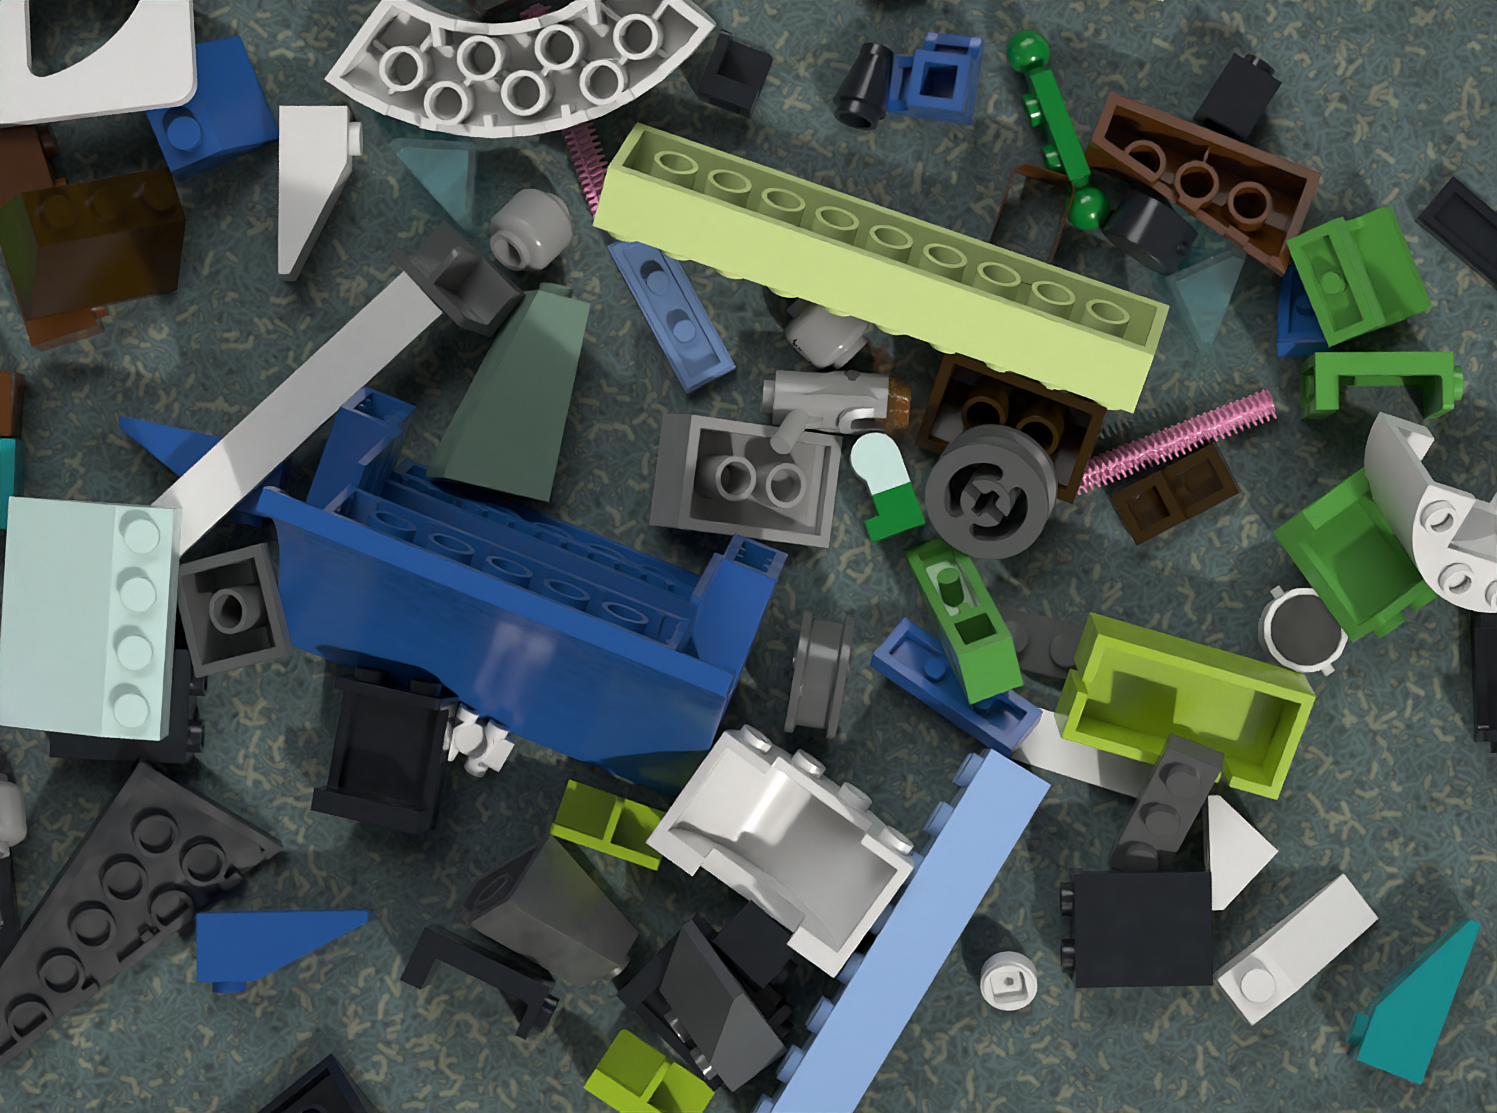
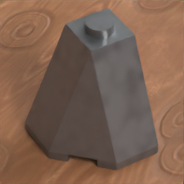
[454,834,639,988]

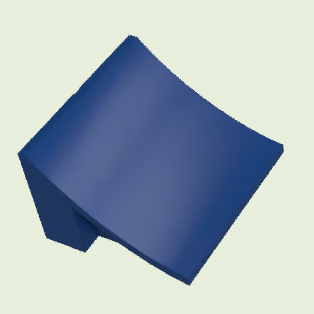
[255,386,788,799]

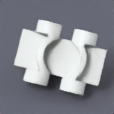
[448,703,515,777]

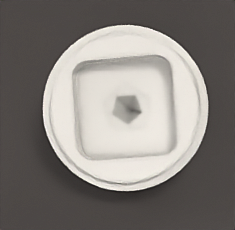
[980,951,1037,1011]

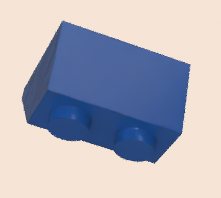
[145,36,279,182]

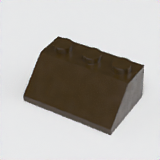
[0,167,186,322]
[914,352,1109,504]

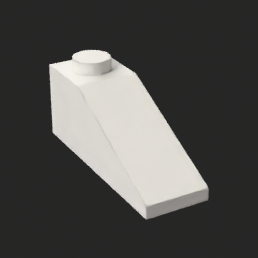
[278,106,363,281]
[1213,873,1379,1025]

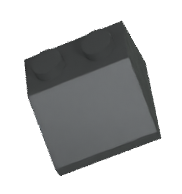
[177,542,294,678]
[659,919,788,1092]

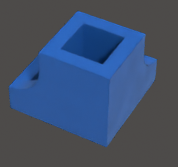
[887,32,985,125]

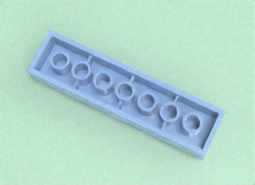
[750,749,1051,1113]

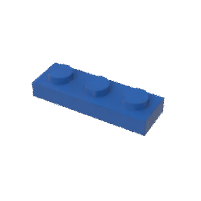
[870,617,1043,759]

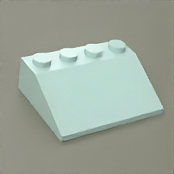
[0,496,182,741]

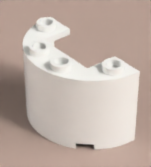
[1364,412,1497,613]
[646,724,915,978]

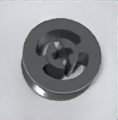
[925,425,1058,559]
[784,608,855,740]

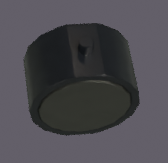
[1102,189,1199,277]

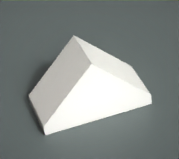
[1202,795,1278,910]

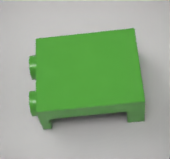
[1286,206,1432,347]
[1300,351,1463,420]
[1273,466,1438,643]

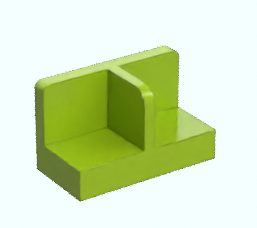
[549,779,667,870]
[583,1029,715,1113]

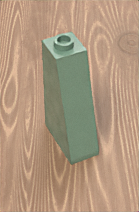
[426,283,590,502]

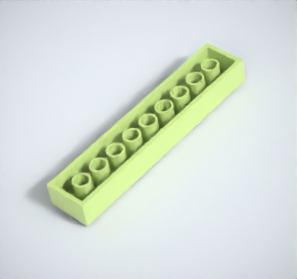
[592,122,1170,413]

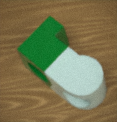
[849,432,925,545]

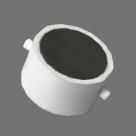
[1258,586,1348,676]

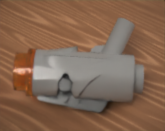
[762,367,911,454]

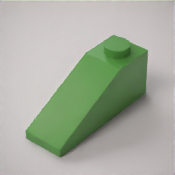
[904,537,1023,704]

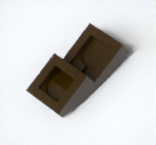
[1111,442,1242,546]

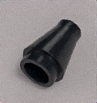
[833,42,894,131]

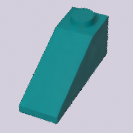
[1345,918,1481,1085]

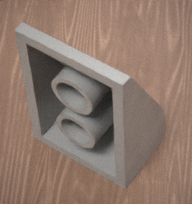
[649,414,843,548]

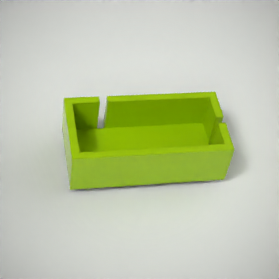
[1054,612,1316,800]

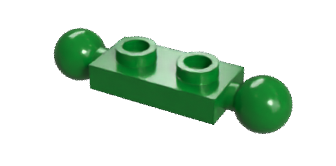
[1005,29,1110,231]

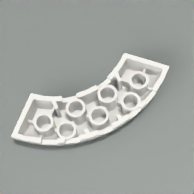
[324,0,716,138]

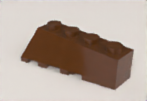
[1084,91,1322,277]

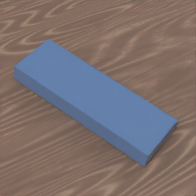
[607,240,736,395]

